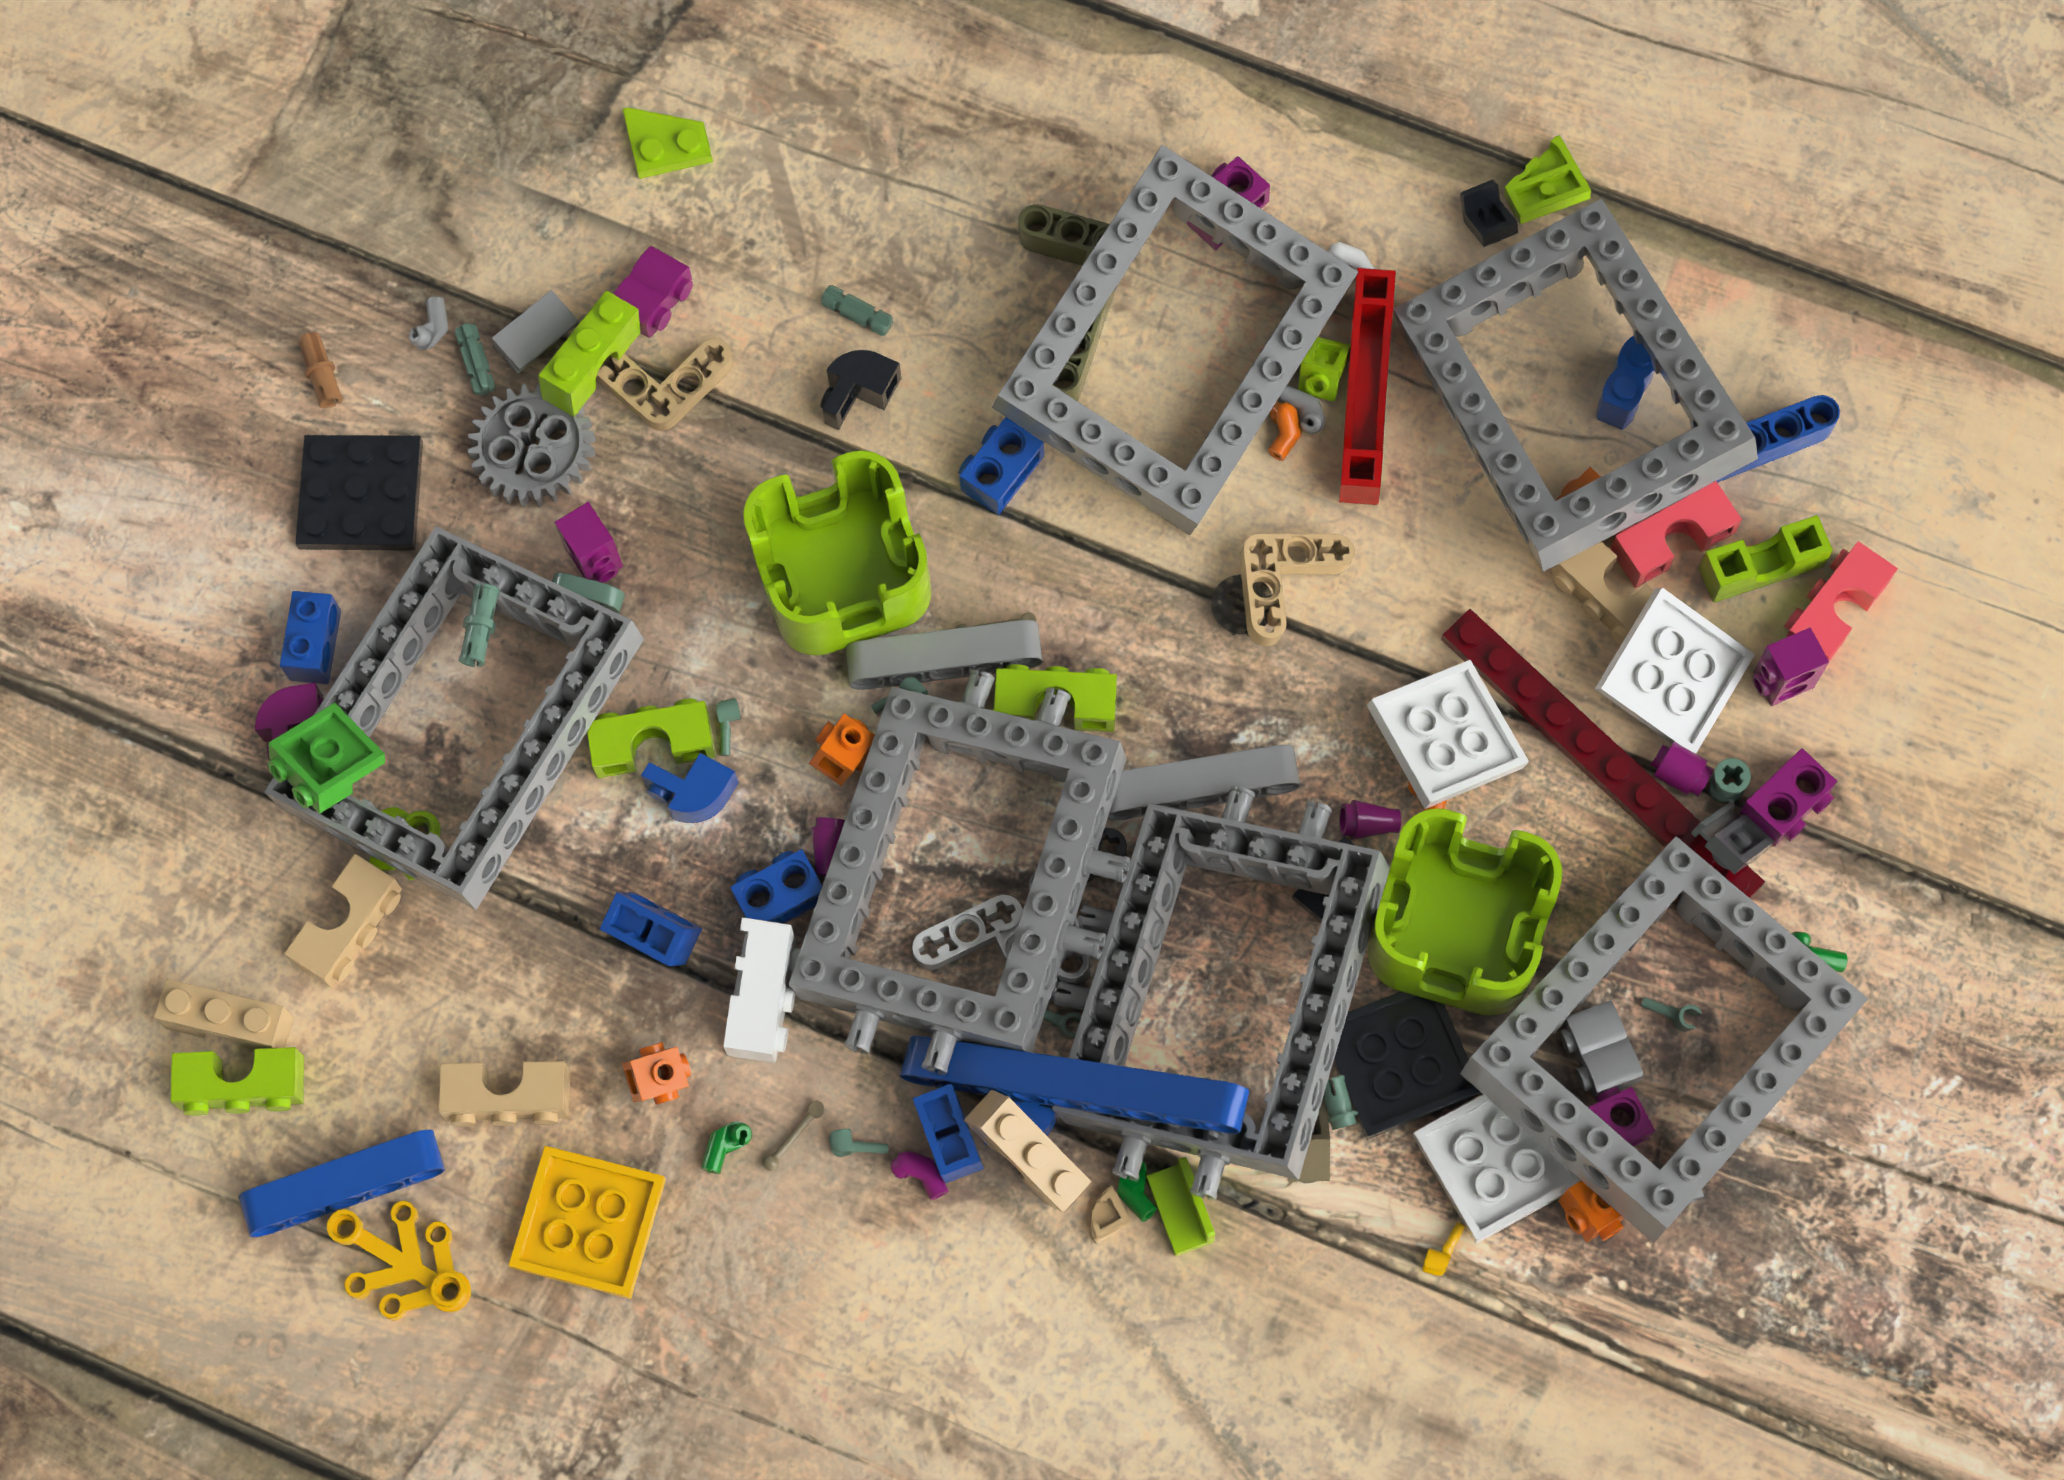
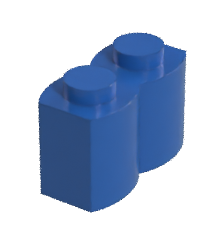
[1596,335,1654,430]

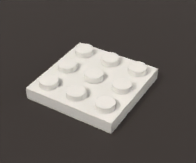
[1595,588,1755,753]
[1367,660,1529,809]
[1412,1094,1581,1244]

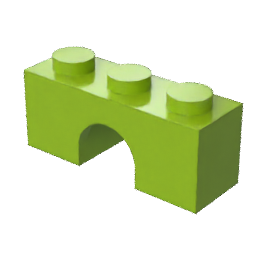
[538,290,641,417]
[1699,515,1833,603]
[994,664,1117,732]
[587,698,716,779]
[171,1047,304,1116]

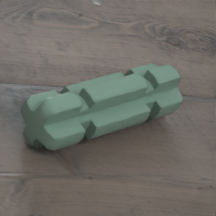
[821,285,893,336]
[455,323,496,396]

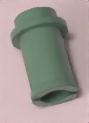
[1323,1075,1358,1130]

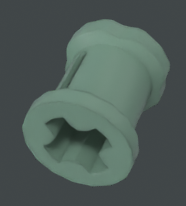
[1709,758,1751,803]

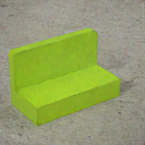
[1146,1156,1216,1257]

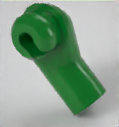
[1791,932,1848,973]
[700,1121,752,1174]
[1117,1161,1157,1222]

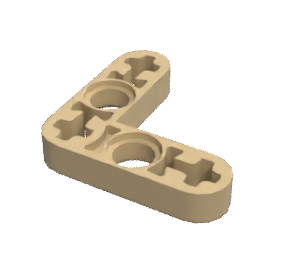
[596,338,733,431]
[1239,533,1355,646]

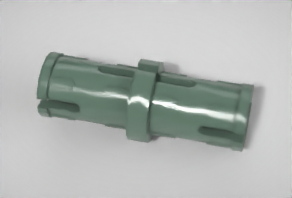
[459,583,500,667]

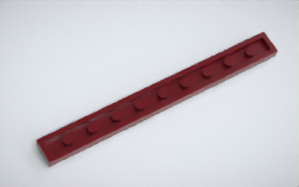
[1441,609,1765,898]

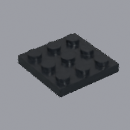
[295,435,423,550]
[1333,991,1482,1140]

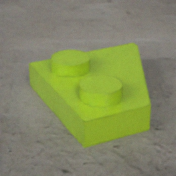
[623,107,713,179]
[1504,135,1591,225]

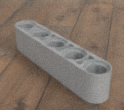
[845,620,1043,690]
[1108,745,1301,821]

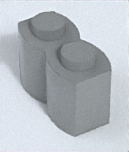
[1559,1000,1644,1099]

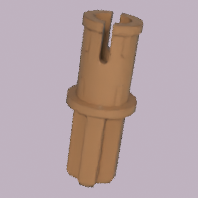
[298,332,343,408]

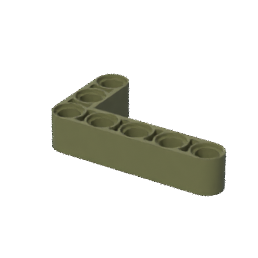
[1018,204,1116,401]

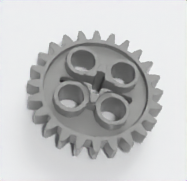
[468,384,596,507]

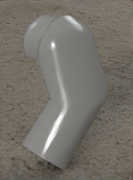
[409,297,448,350]
[1279,385,1325,434]

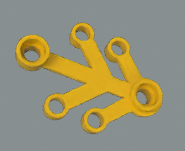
[327,1201,471,1321]

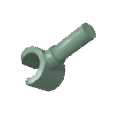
[871,677,928,714]
[716,698,741,756]
[1641,997,1702,1032]
[1043,1010,1081,1040]
[829,1129,888,1157]

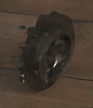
[1211,574,1273,636]

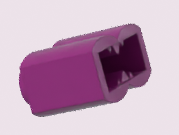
[614,246,693,338]

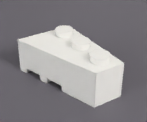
[723,917,801,1063]

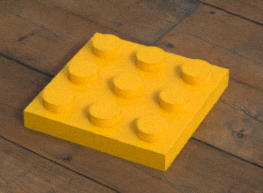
[508,1146,666,1299]

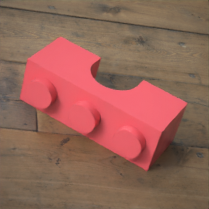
[1610,481,1742,588]
[1784,541,1898,661]

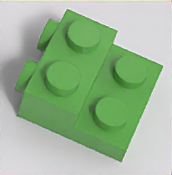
[267,703,385,814]

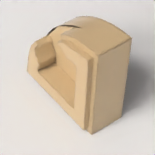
[1090,1186,1132,1244]

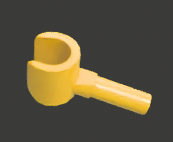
[1422,1222,1466,1276]

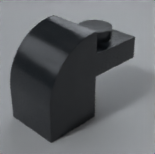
[820,350,902,430]

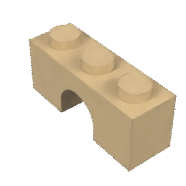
[1551,541,1654,646]
[284,854,402,989]
[154,979,294,1050]
[439,1061,570,1127]
[963,1090,1091,1213]

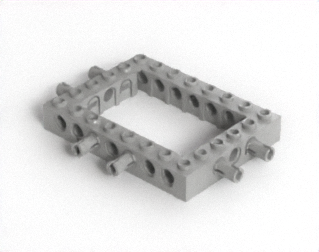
[789,670,1130,1075]
[1052,786,1390,1200]

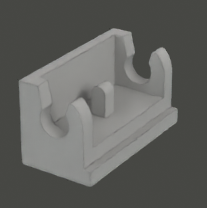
[492,290,579,374]

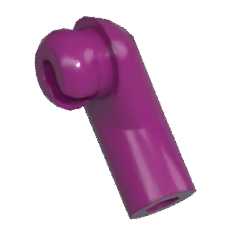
[891,1150,949,1200]

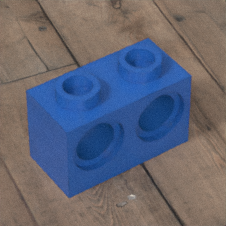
[958,417,1044,516]
[280,591,341,684]
[730,849,822,924]
[600,892,703,966]
[912,1084,984,1183]

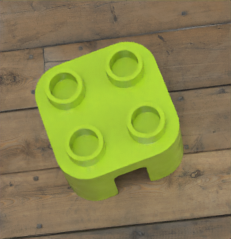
[743,451,931,655]
[1368,809,1562,1015]

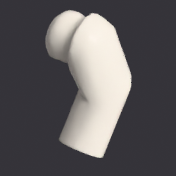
[1327,242,1375,271]

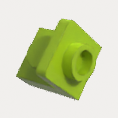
[1298,337,1351,401]

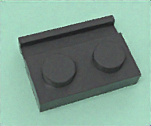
[1691,801,1775,874]

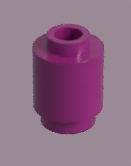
[1651,741,1715,797]

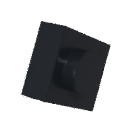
[1460,180,1519,247]

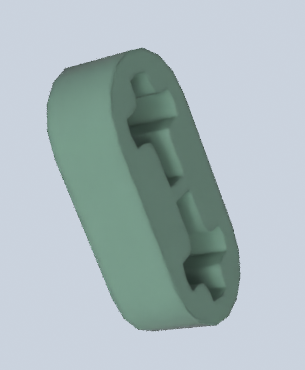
[552,572,625,614]

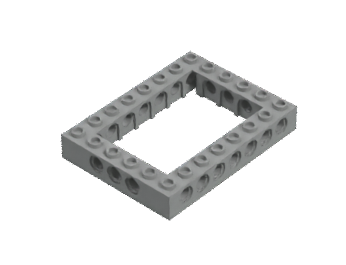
[992,145,1358,535]
[1393,198,1758,572]
[265,526,644,910]
[1460,837,1868,1244]

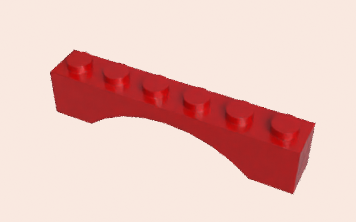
[1339,268,1396,505]

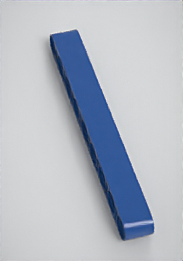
[899,1035,1250,1134]

